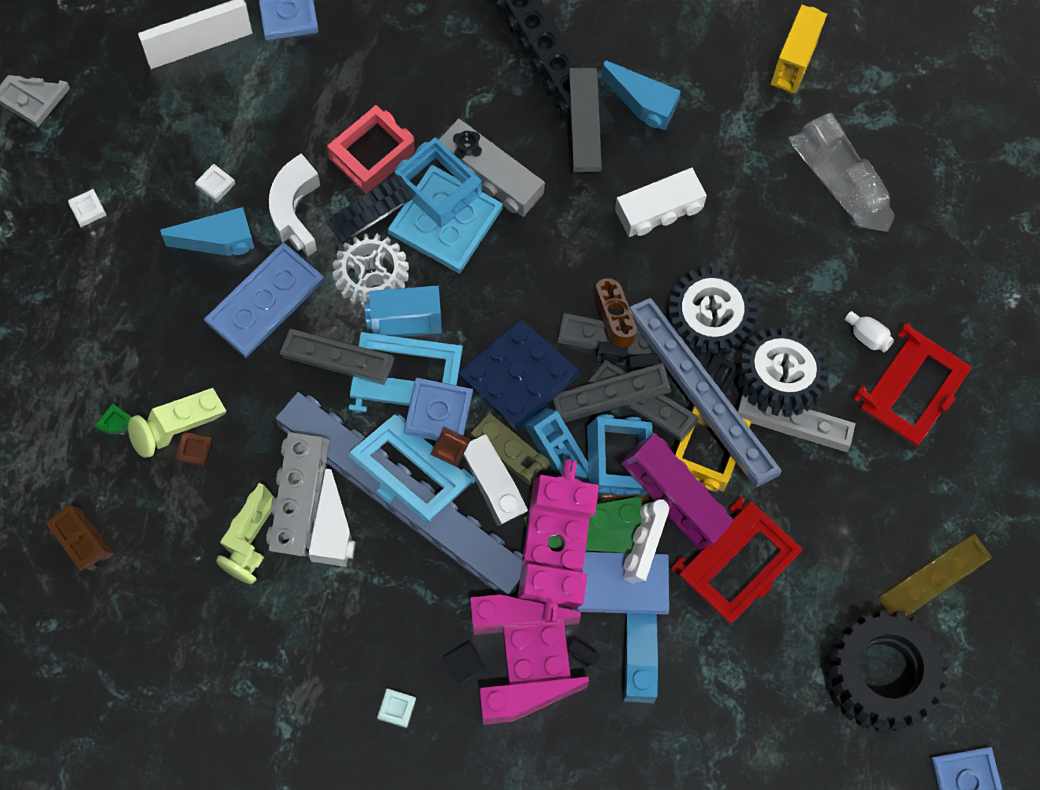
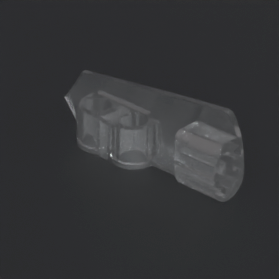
[788,113,895,232]

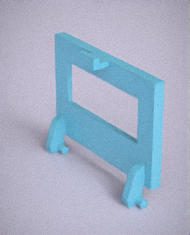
[349,332,463,414]
[348,414,476,524]

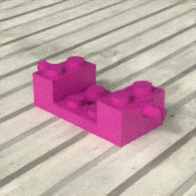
[517,459,599,623]

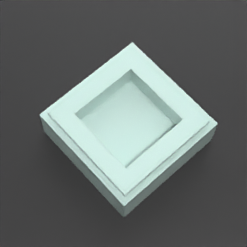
[377,689,416,728]

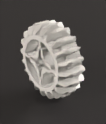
[332,233,409,308]

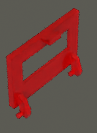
[853,322,972,447]
[670,497,803,625]

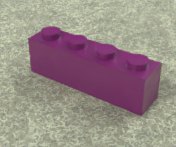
[621,433,734,550]

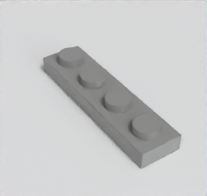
[738,394,856,452]

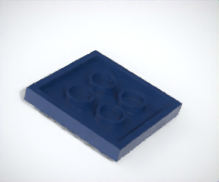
[458,320,580,431]

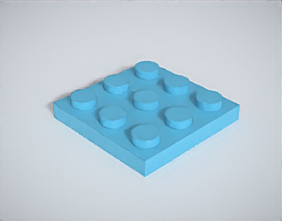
[388,165,503,274]

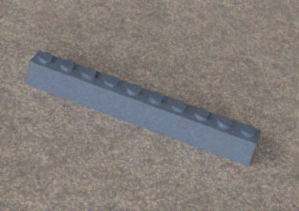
[276,392,523,597]

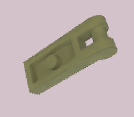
[470,412,551,486]

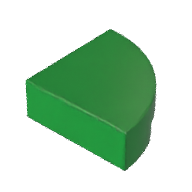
[95,404,132,434]

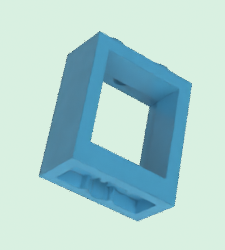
[394,137,482,228]
[364,286,442,337]
[587,414,653,497]

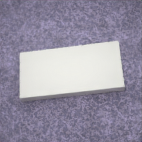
[138,0,252,69]

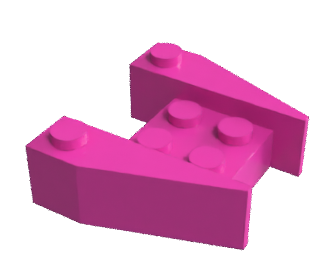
[470,595,589,725]

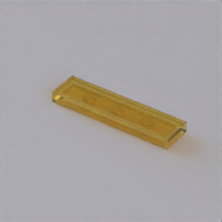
[879,534,992,618]

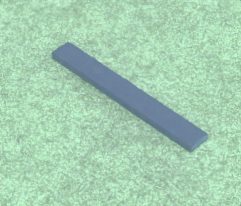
[629,298,782,488]

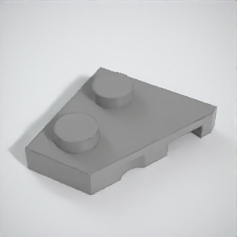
[0,75,70,127]

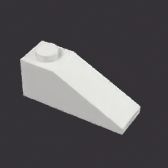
[463,434,528,526]
[309,469,356,567]

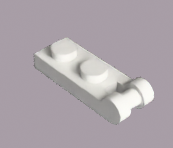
[623,499,669,584]

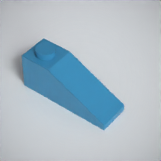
[602,60,681,130]
[160,207,255,256]
[523,408,589,483]
[624,613,658,703]

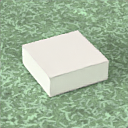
[195,164,235,203]
[68,189,106,227]

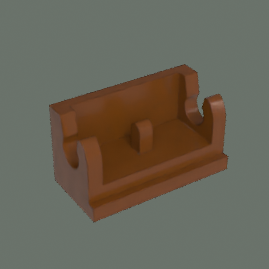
[46,505,114,570]

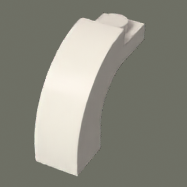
[269,153,320,256]

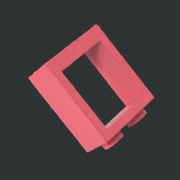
[327,105,415,194]

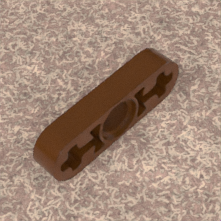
[594,278,637,347]

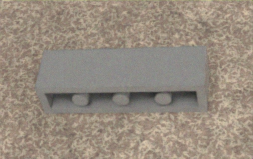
[439,119,545,217]

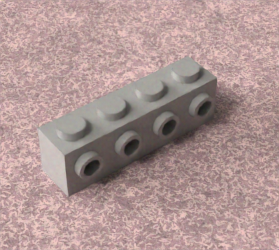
[267,432,330,557]

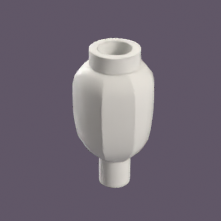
[845,311,894,353]

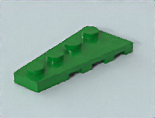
[524,496,643,553]

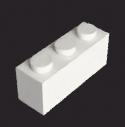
[615,168,707,237]

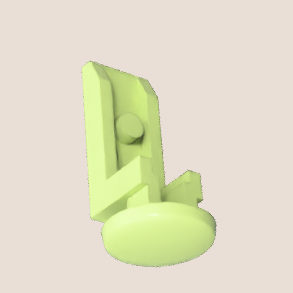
[128,388,226,458]
[216,483,275,584]

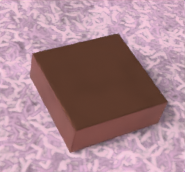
[430,427,470,467]
[176,432,213,468]

